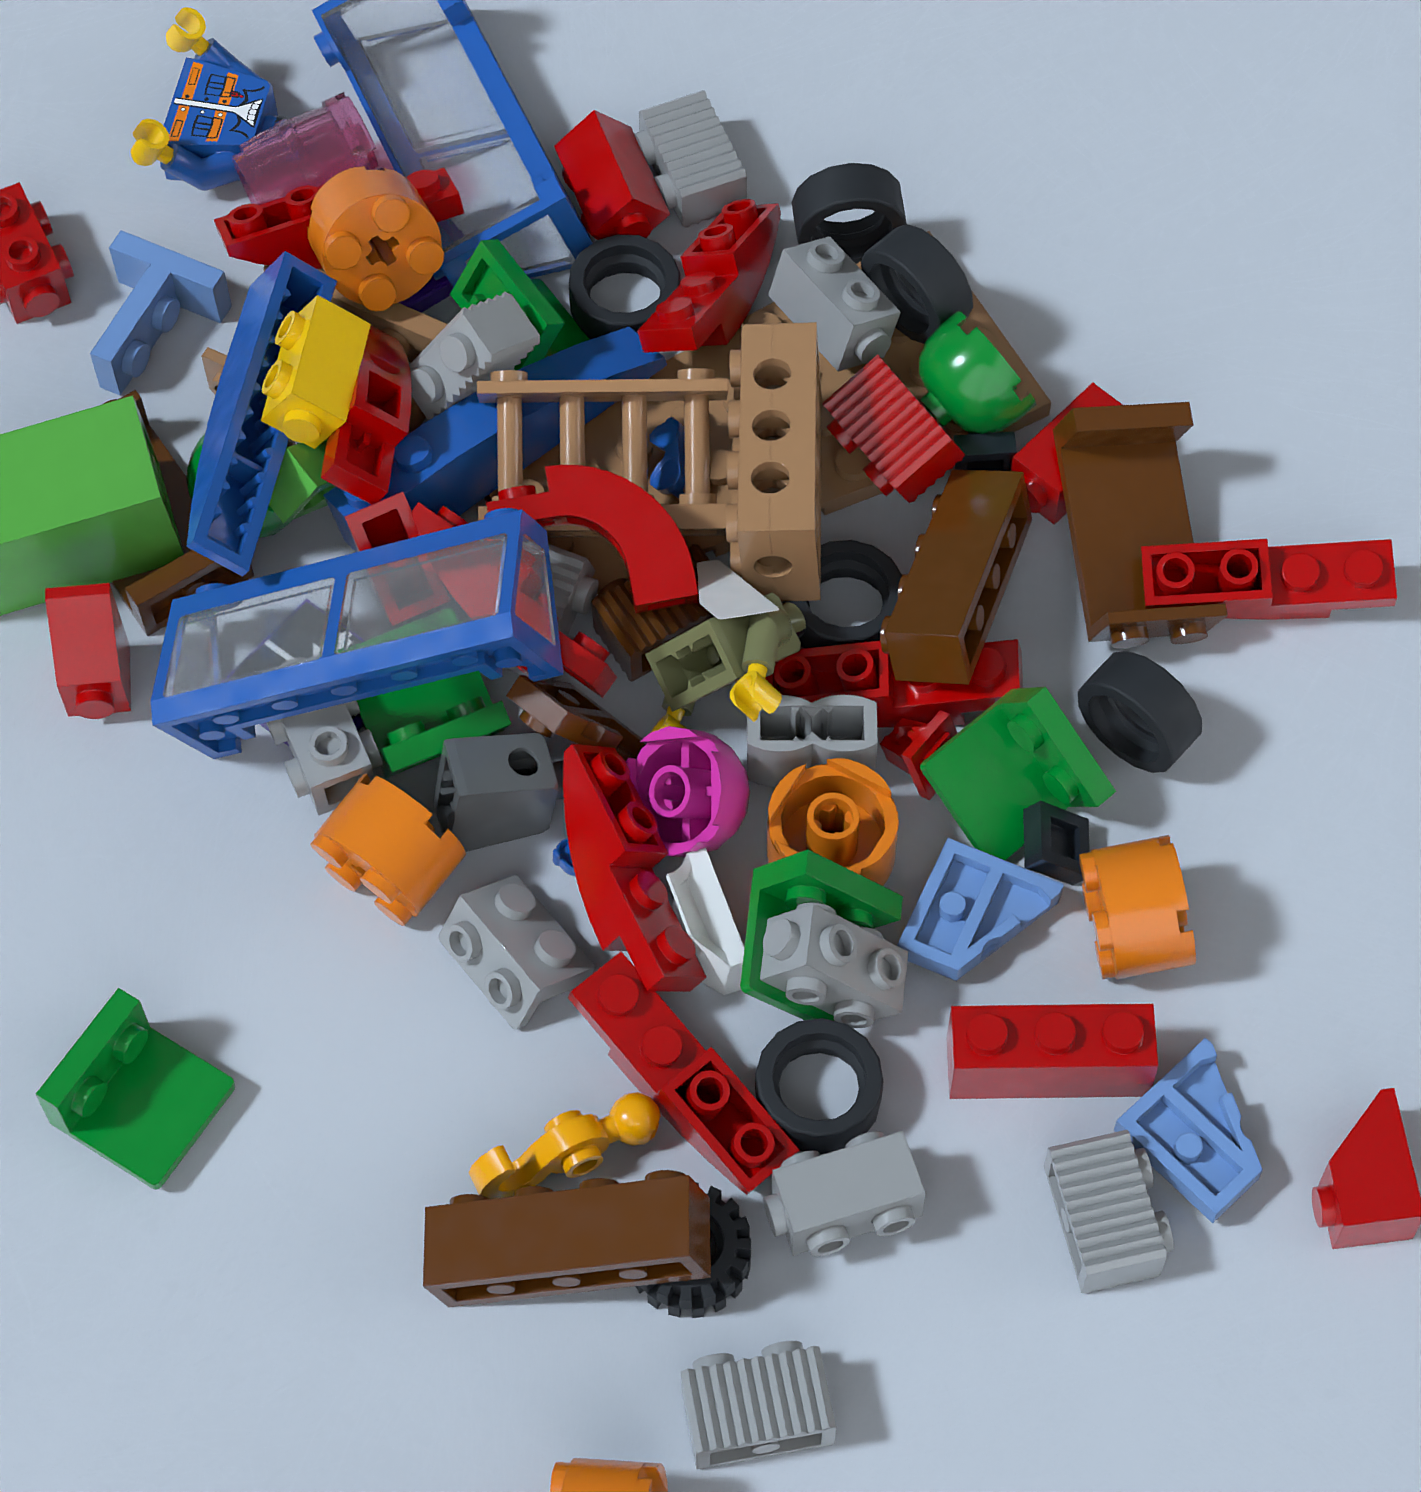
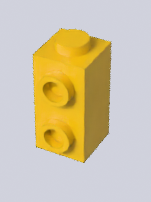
[261,295,371,449]

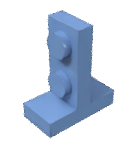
[90,230,232,396]

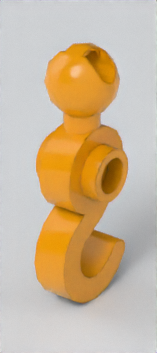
[468,1092,661,1199]

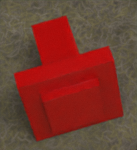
[880,710,958,800]

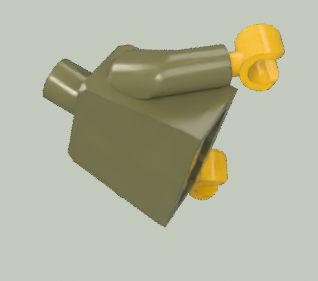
[645,593,806,733]

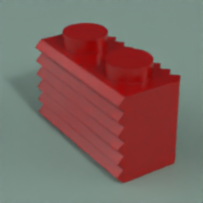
[822,354,965,503]

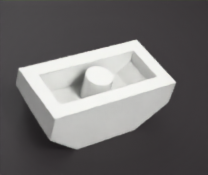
[666,847,744,995]

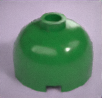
[919,311,1037,434]

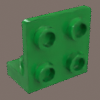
[450,239,590,370]
[356,615,512,779]
[920,687,1117,860]
[740,849,903,1021]
[36,988,235,1190]

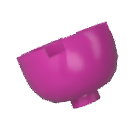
[626,726,750,858]

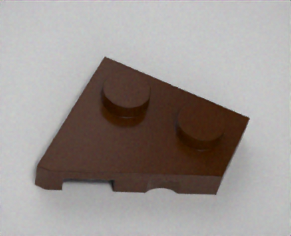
[506,675,647,761]

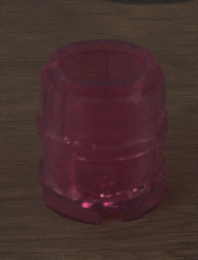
[231,92,385,205]

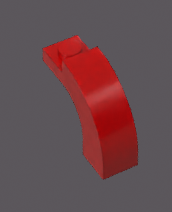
[486,465,698,614]

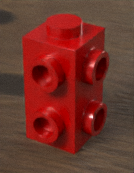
[0,182,74,324]

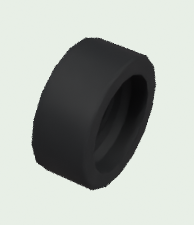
[791,163,907,264]
[860,224,973,344]
[569,234,681,340]
[787,540,902,649]
[1077,651,1202,773]
[755,1018,884,1154]

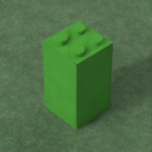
[0,396,184,616]

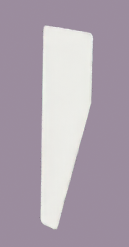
[697,560,779,619]

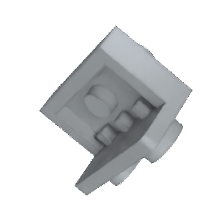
[439,874,596,1029]

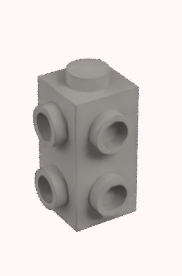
[768,237,901,371]
[266,701,383,816]
[760,903,908,1028]
[763,1131,926,1256]

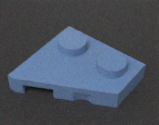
[897,838,1064,981]
[1114,1038,1263,1223]

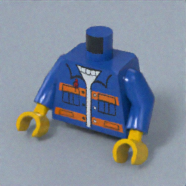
[130,7,304,191]

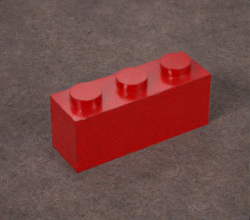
[946,1004,1158,1099]

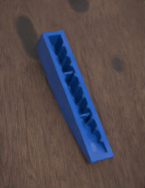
[187,251,337,577]
[323,327,667,552]

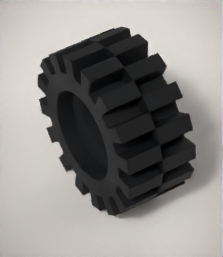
[635,1182,751,1318]

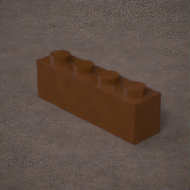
[880,469,1032,685]
[423,1170,711,1308]

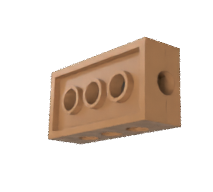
[726,322,822,601]

